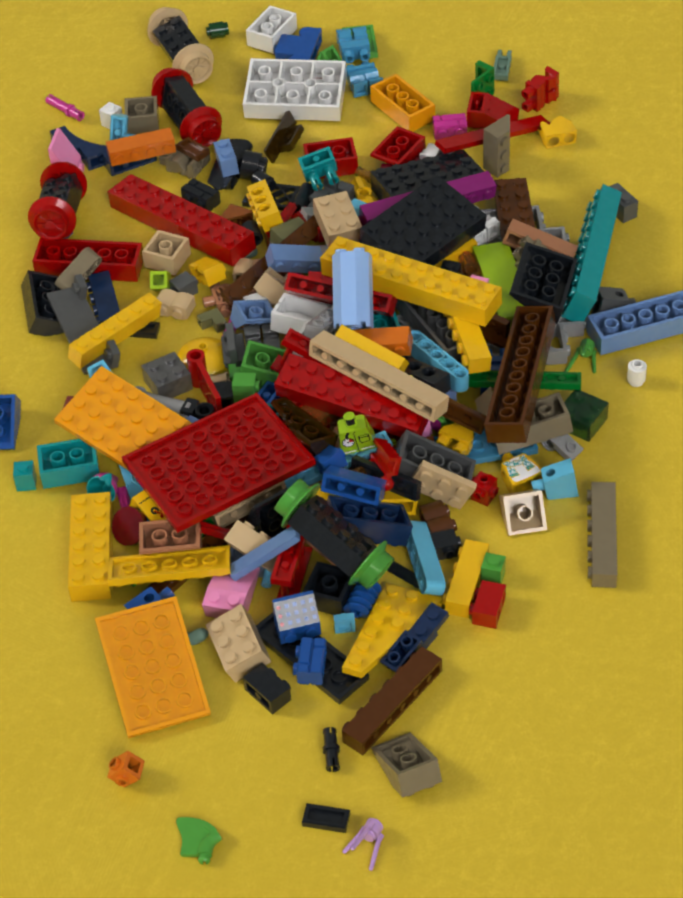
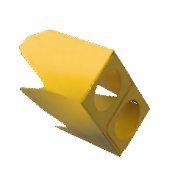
[537,116,577,149]

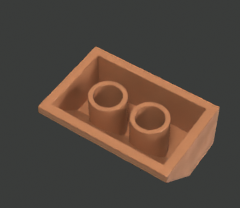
[139,520,202,555]

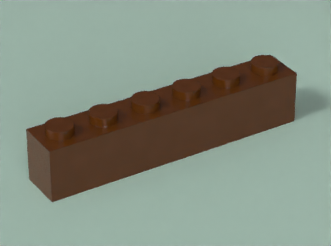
[342,647,442,755]

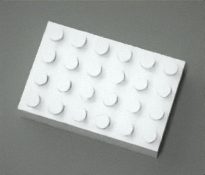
[242,58,347,121]

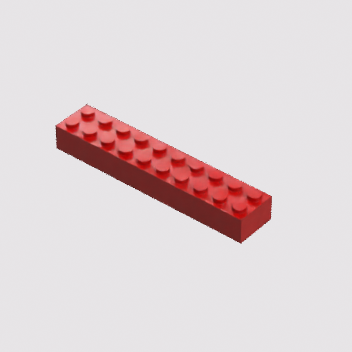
[107,174,256,267]

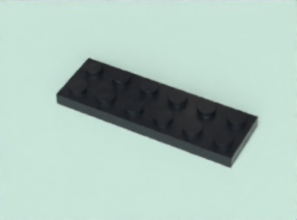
[256,612,369,705]

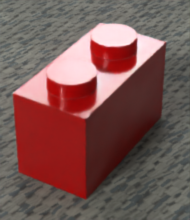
[469,580,506,629]

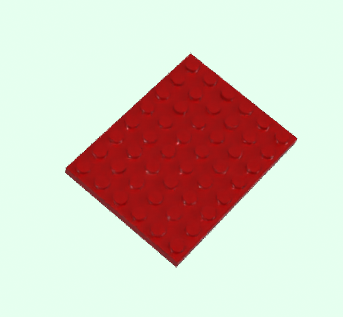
[122,393,316,533]

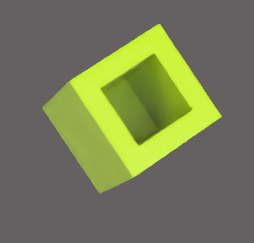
[150,271,171,291]

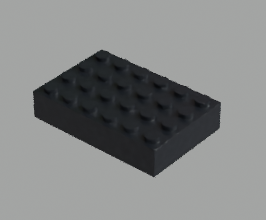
[370,150,485,200]
[359,175,487,266]

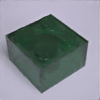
[564,390,609,442]

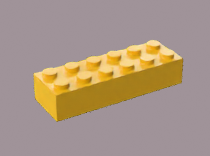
[68,492,113,602]

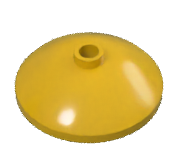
[177,337,227,376]

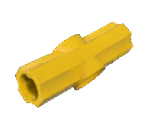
[350,176,377,203]

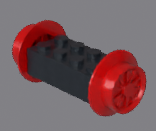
[151,68,222,147]
[28,162,87,241]

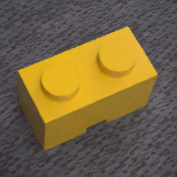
[188,256,226,287]

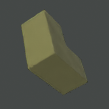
[197,308,227,333]

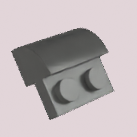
[221,322,246,370]

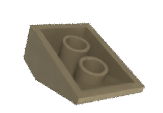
[371,732,442,798]

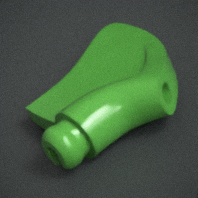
[176,817,222,865]

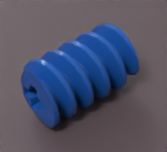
[344,582,382,618]

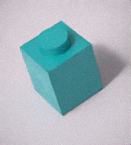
[13,460,37,492]

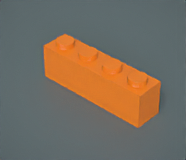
[105,127,176,166]
[336,326,413,356]

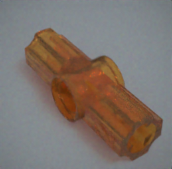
[458,251,482,277]

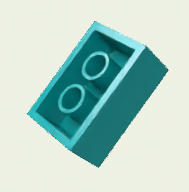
[37,439,100,489]

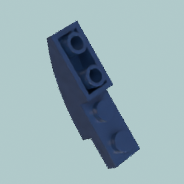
[380,602,449,673]

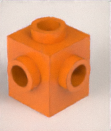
[107,751,145,787]

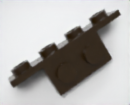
[264,111,304,163]

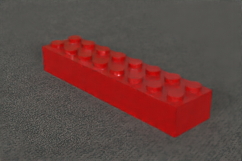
[274,353,428,437]

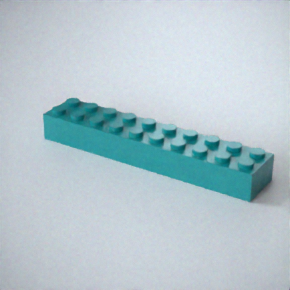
[561,184,622,321]

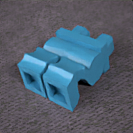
[336,26,370,63]
[346,61,383,98]

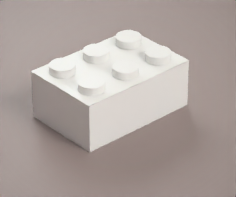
[246,5,297,54]

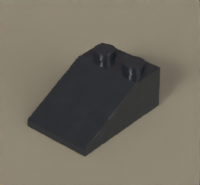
[245,488,288,538]

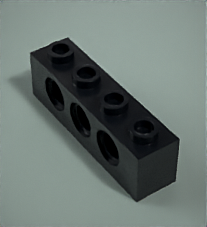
[402,356,451,394]

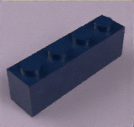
[86,270,120,324]

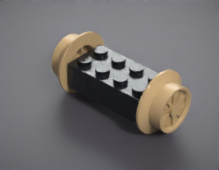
[147,7,214,84]

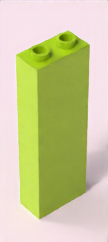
[473,241,523,328]

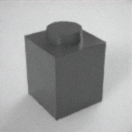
[169,271,198,295]

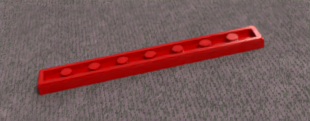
[435,115,550,154]

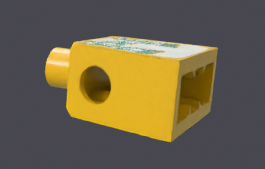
[501,452,542,493]

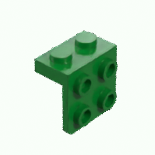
[471,60,495,95]

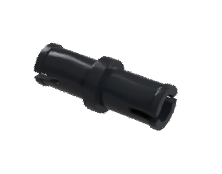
[322,727,340,772]

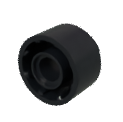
[239,150,268,180]

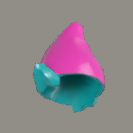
[86,472,119,501]

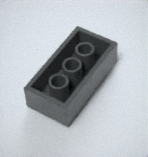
[395,429,476,480]

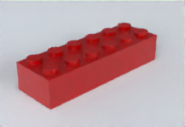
[32,238,144,282]

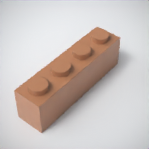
[502,219,578,258]

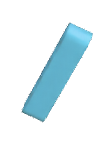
[411,330,469,393]
[406,520,446,596]

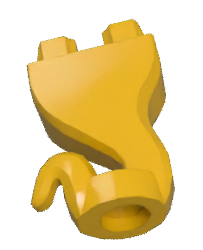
[436,409,477,456]

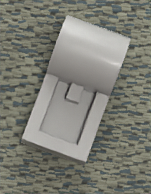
[541,434,584,461]

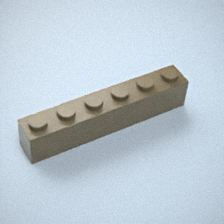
[587,482,617,588]

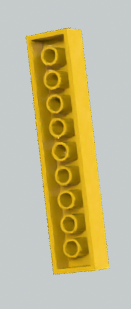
[320,236,502,327]

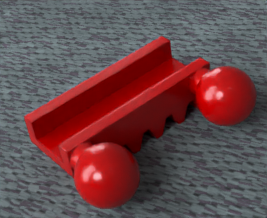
[370,438,402,491]

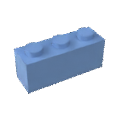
[265,244,322,273]

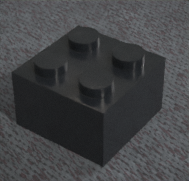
[303,561,356,615]

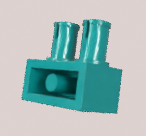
[298,146,339,191]

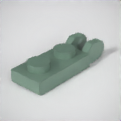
[494,50,512,81]

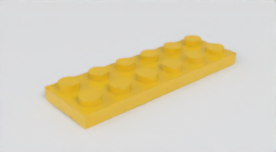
[107,545,231,587]

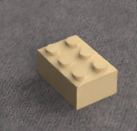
[313,191,362,247]
[206,604,272,683]

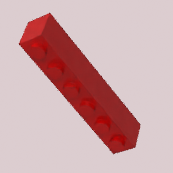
[284,272,397,317]

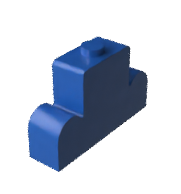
[274,27,322,60]

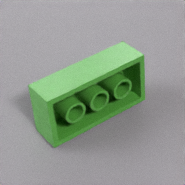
[240,340,285,387]

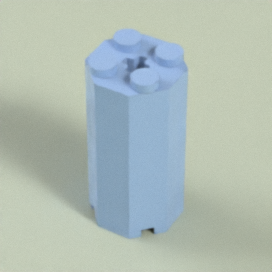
[332,247,374,331]

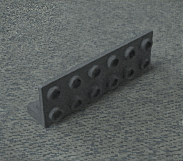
[47,274,120,375]

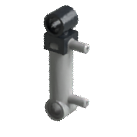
[136,386,214,420]

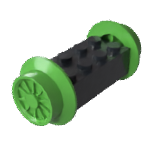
[274,478,394,590]

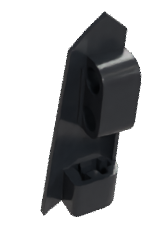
[207,139,253,191]

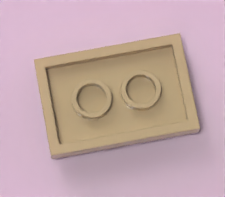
[411,460,477,510]

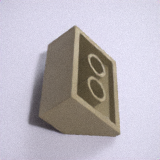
[483,114,510,178]

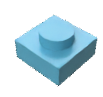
[333,613,356,634]

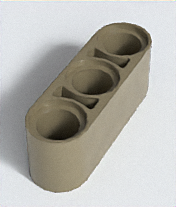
[55,247,102,290]

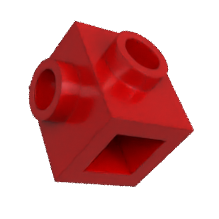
[470,471,499,507]

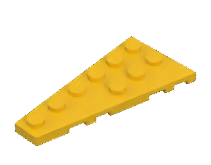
[342,582,443,678]

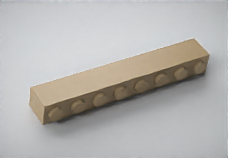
[309,330,449,422]

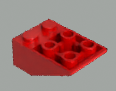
[467,92,519,129]

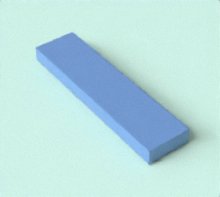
[230,526,300,581]

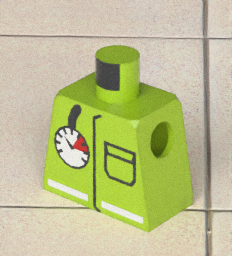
[337,412,377,455]

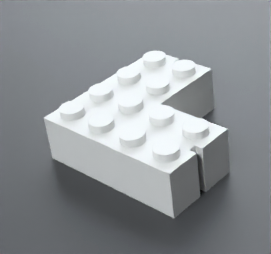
[270,293,336,357]

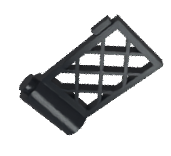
[242,182,314,215]

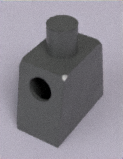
[590,287,636,314]

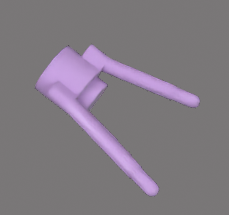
[342,818,384,871]

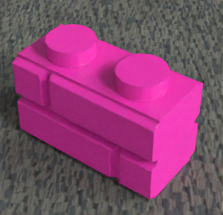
[432,113,467,140]

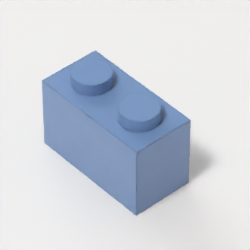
[213,139,239,178]

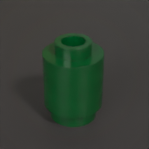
[206,21,229,39]

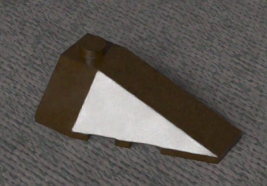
[271,397,338,457]

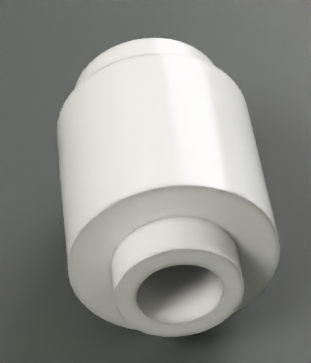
[627,359,647,387]

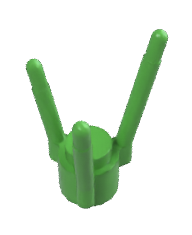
[564,338,597,373]

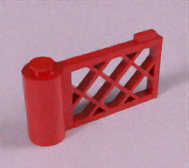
[186,349,222,413]

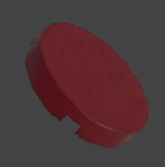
[112,506,147,546]

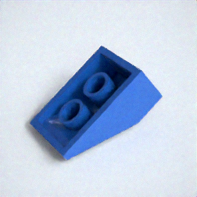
[0,394,21,450]

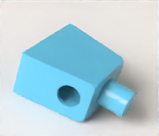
[531,458,579,500]

